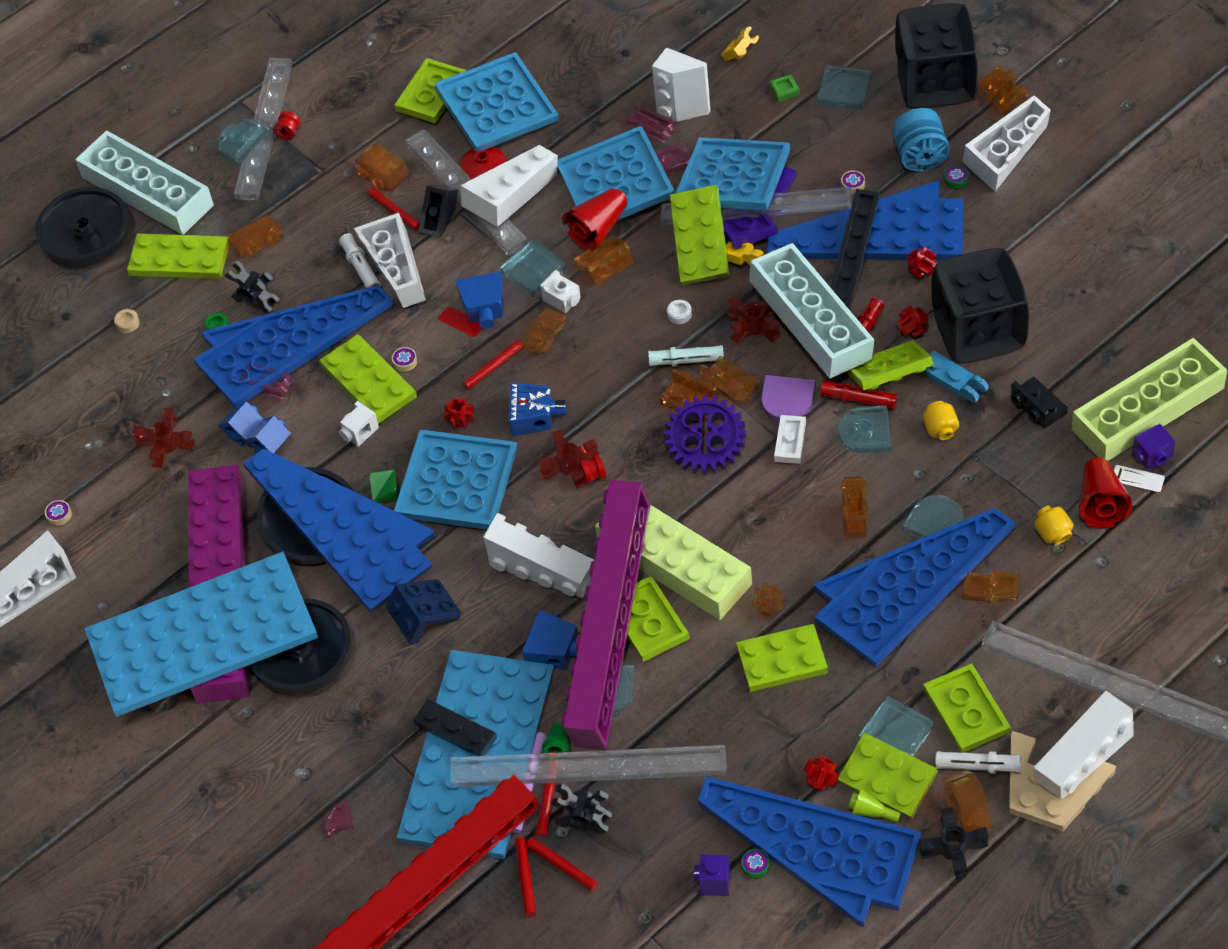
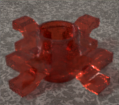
[727,296,780,343]
[131,408,195,468]
[538,429,599,489]

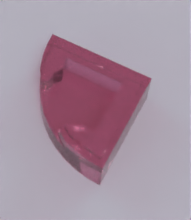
[325,800,354,835]

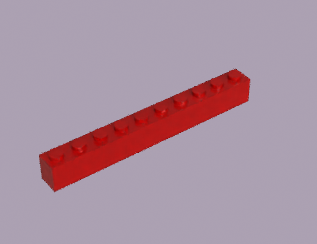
[310,775,539,949]

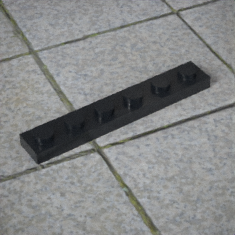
[830,188,880,311]

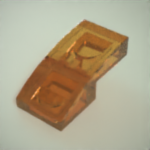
[521,308,568,354]
[962,570,1020,602]

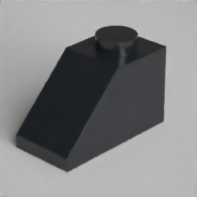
[418,184,458,237]

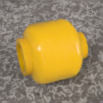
[922,401,959,440]
[1034,505,1074,546]

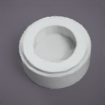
[667,300,692,324]

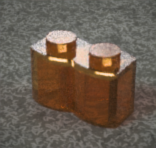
[355,143,409,192]
[841,476,869,538]

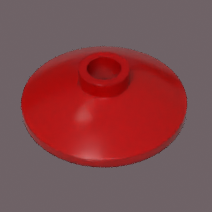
[460,147,507,180]

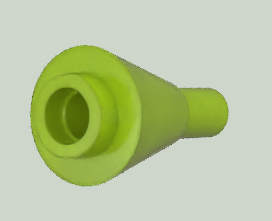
[848,789,901,823]

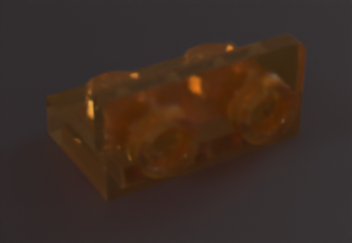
[978,65,1030,116]
[228,215,283,259]
[574,235,634,285]
[697,356,759,402]
[660,369,718,423]

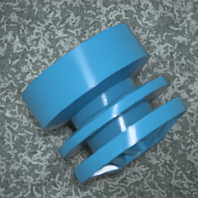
[892,108,950,172]

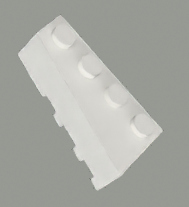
[962,96,1051,191]
[461,145,558,227]
[354,213,426,308]
[483,513,594,598]
[0,531,76,627]
[1034,691,1134,800]

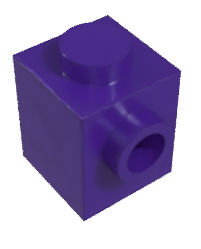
[1132,424,1175,470]
[694,854,730,896]

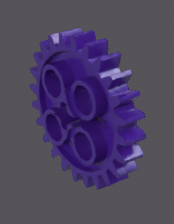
[663,395,746,475]

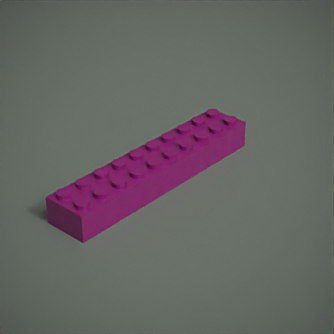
[188,464,249,704]
[561,480,651,750]

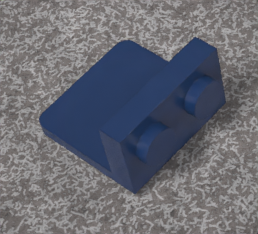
[385,579,461,644]

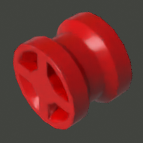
[273,111,301,140]
[579,454,607,485]

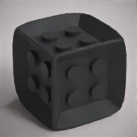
[895,3,978,108]
[931,248,1029,363]

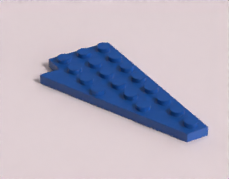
[768,181,963,260]
[193,285,394,407]
[243,449,434,613]
[814,508,1015,668]
[698,776,921,927]

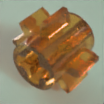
[752,581,786,616]

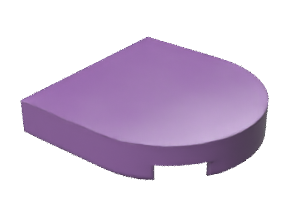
[762,375,815,422]

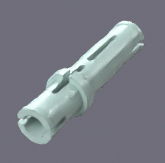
[648,345,724,367]

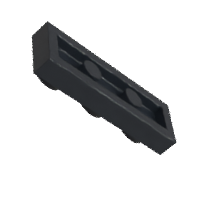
[413,699,497,759]

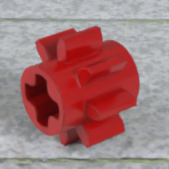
[907,246,937,278]
[897,305,928,338]
[443,398,474,428]
[803,755,840,790]

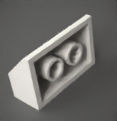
[652,48,711,122]

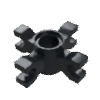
[224,260,279,314]
[551,783,612,834]
[919,807,989,879]

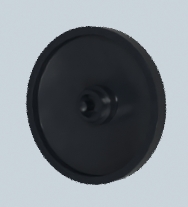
[35,187,130,265]
[257,467,354,565]
[249,598,352,694]

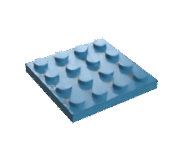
[434,52,559,153]
[558,126,675,220]
[676,137,790,211]
[394,429,518,530]

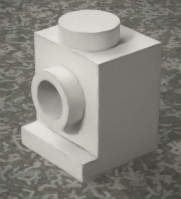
[540,270,581,313]
[339,401,379,447]

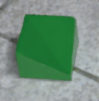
[369,469,398,503]

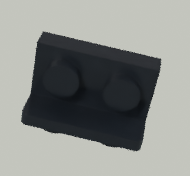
[1010,377,1068,429]

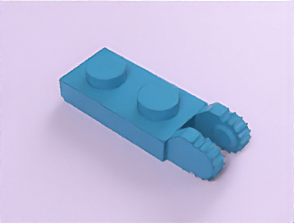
[920,350,989,403]

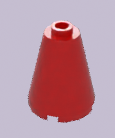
[562,188,627,251]
[1079,457,1133,529]

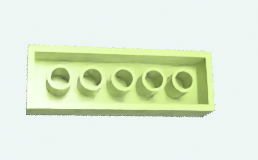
[1071,338,1227,461]
[595,505,752,620]

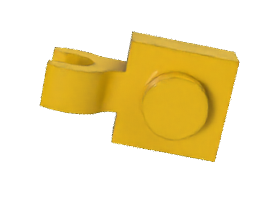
[721,26,759,61]
[726,242,763,266]

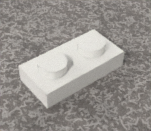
[774,415,806,464]

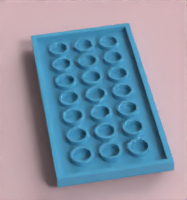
[84,552,318,717]
[397,650,555,860]

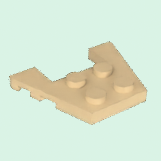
[1009,731,1116,832]

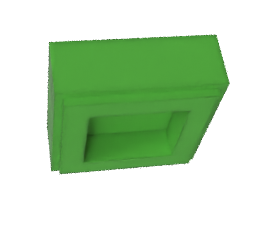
[770,74,800,102]

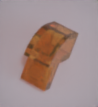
[942,770,993,832]

